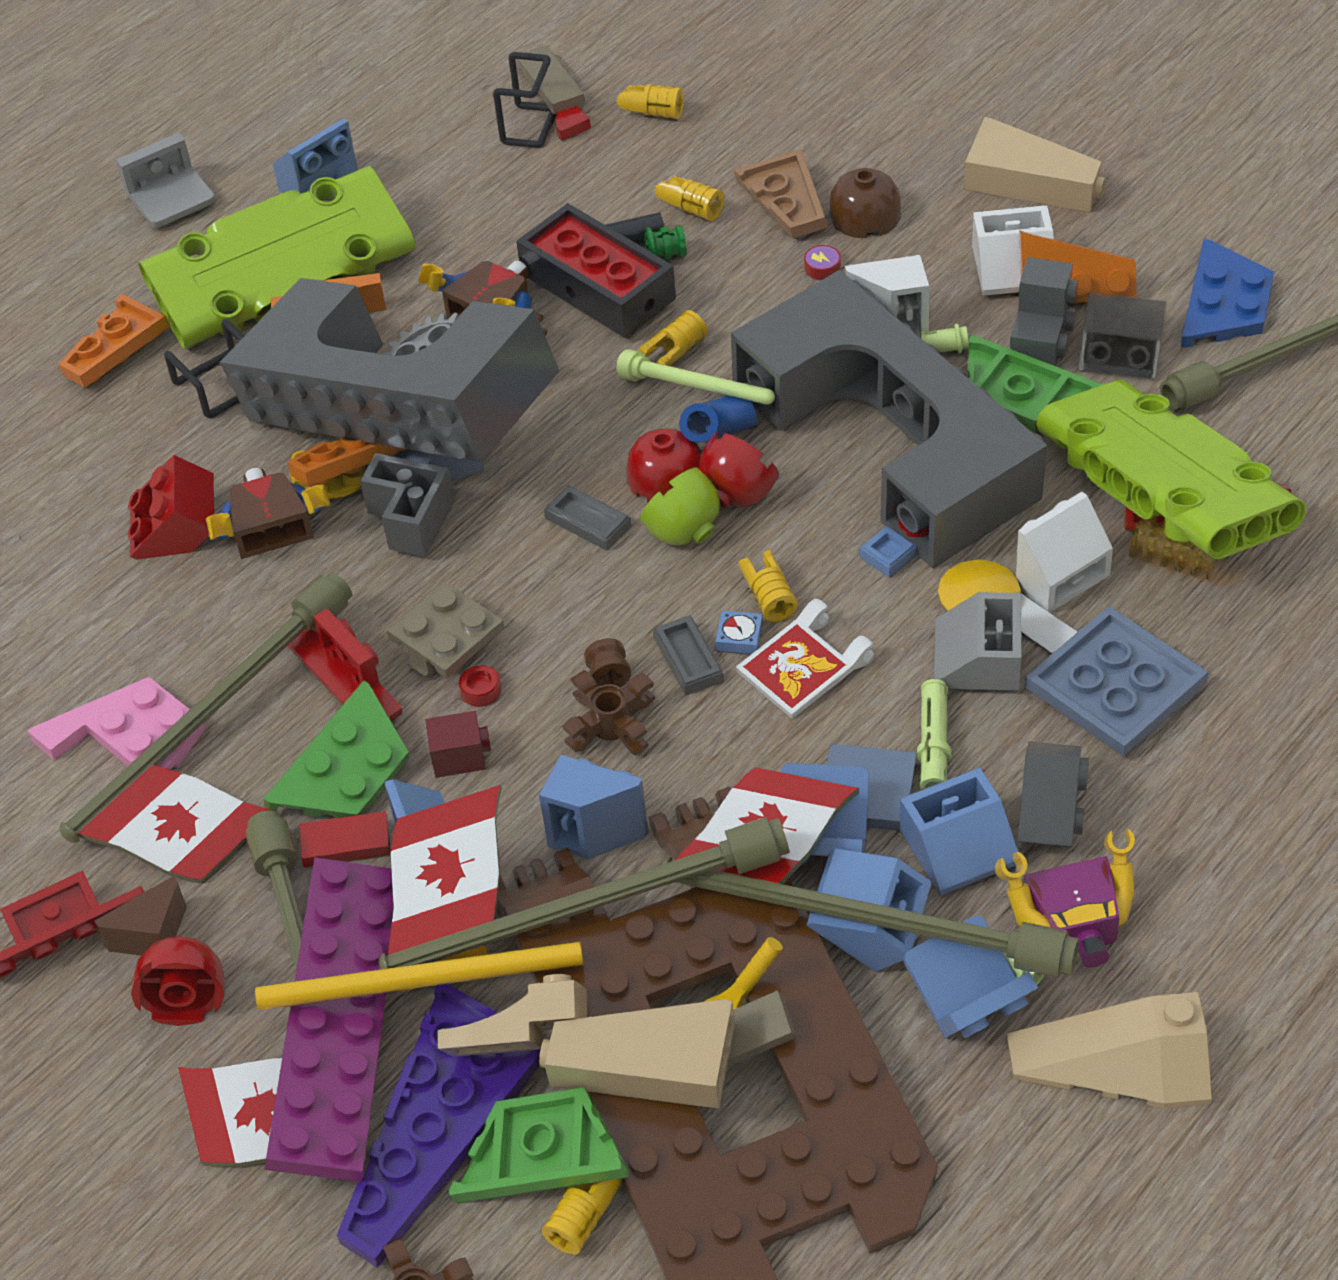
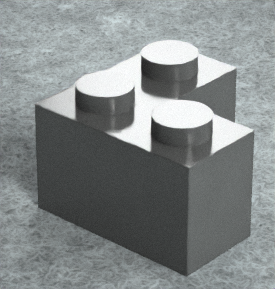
[1010,257,1078,366]
[360,453,455,557]
[1018,741,1089,847]

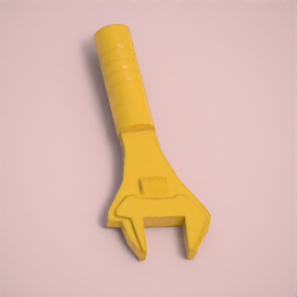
[704,937,783,1010]

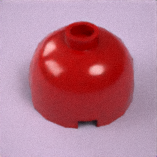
[626,428,702,503]
[699,433,780,508]
[131,936,225,1026]

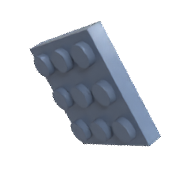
[1025,606,1208,757]

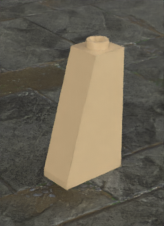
[964,117,1106,212]
[539,999,735,1109]

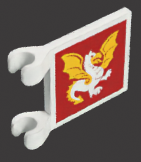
[736,599,874,719]

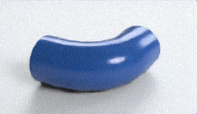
[679,395,759,443]

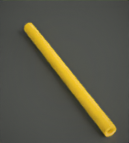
[255,942,583,1010]

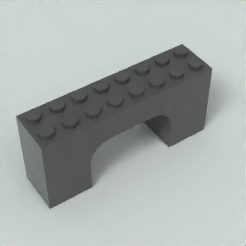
[731,270,1047,569]
[220,278,559,462]

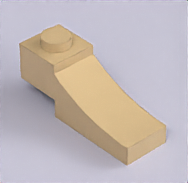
[438,974,587,1057]

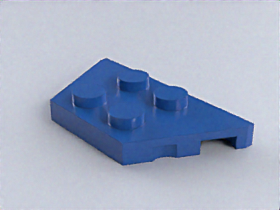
[1181,239,1274,348]

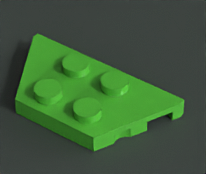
[967,334,1103,432]
[263,681,409,818]
[449,1087,629,1203]

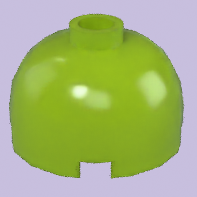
[640,467,720,546]

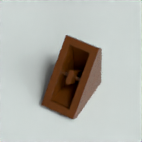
[95,876,187,956]

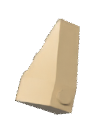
[1007,992,1212,1108]

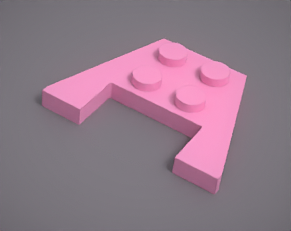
[27,677,205,770]

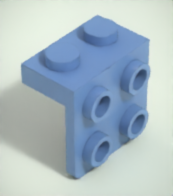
[781,763,869,863]
[903,916,1038,1038]

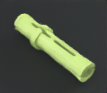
[917,679,951,790]

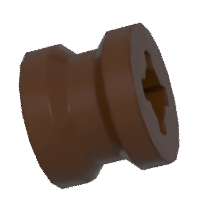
[584,638,631,687]

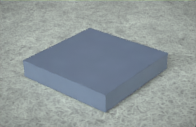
[827,744,916,831]

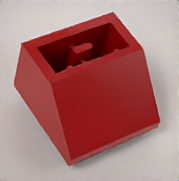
[128,455,214,560]

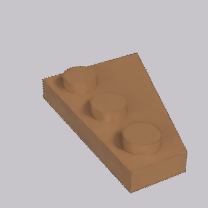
[734,149,828,238]

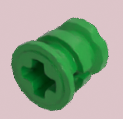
[645,225,687,260]

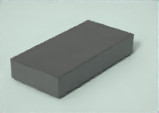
[544,485,631,551]
[653,615,724,696]

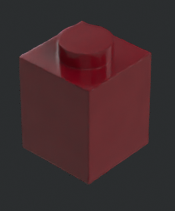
[425,710,491,778]

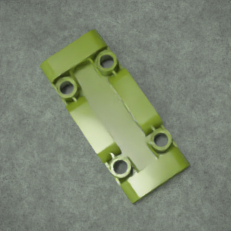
[138,166,416,349]
[1036,380,1306,559]

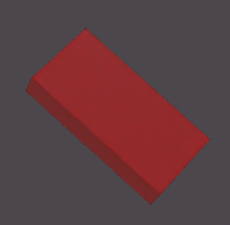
[300,811,391,867]

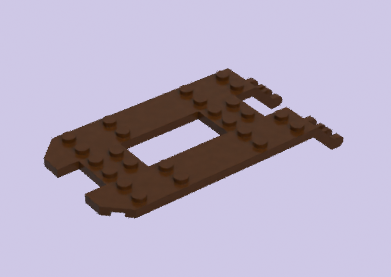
[497,787,938,1280]

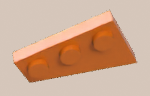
[1019,230,1137,303]
[58,294,170,388]
[288,437,407,487]

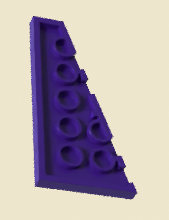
[337,984,544,1268]

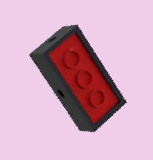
[516,203,676,338]

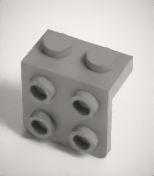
[116,132,215,228]

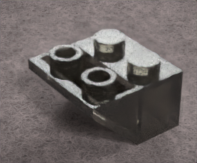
[1078,293,1168,379]

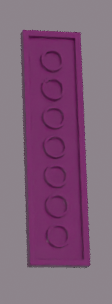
[264,857,394,1182]

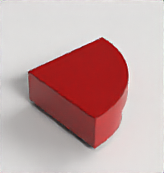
[556,106,591,141]

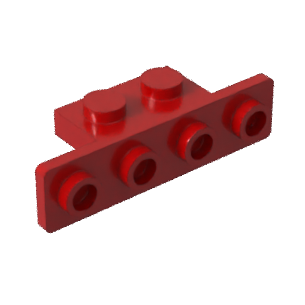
[288,609,403,721]
[0,871,144,978]

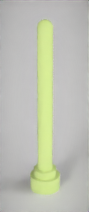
[616,349,775,405]

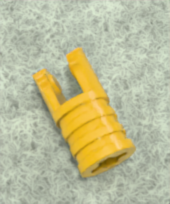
[616,84,684,119]
[654,176,725,221]
[638,310,708,366]
[738,550,798,622]
[542,1178,622,1255]

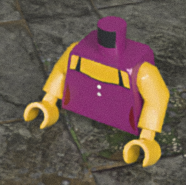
[995,829,1135,968]

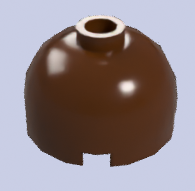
[830,168,901,238]

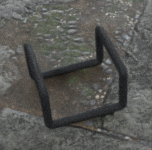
[493,52,555,148]
[164,319,244,418]

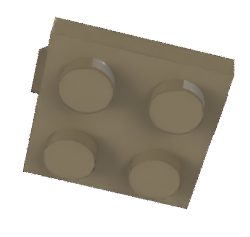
[387,581,505,678]

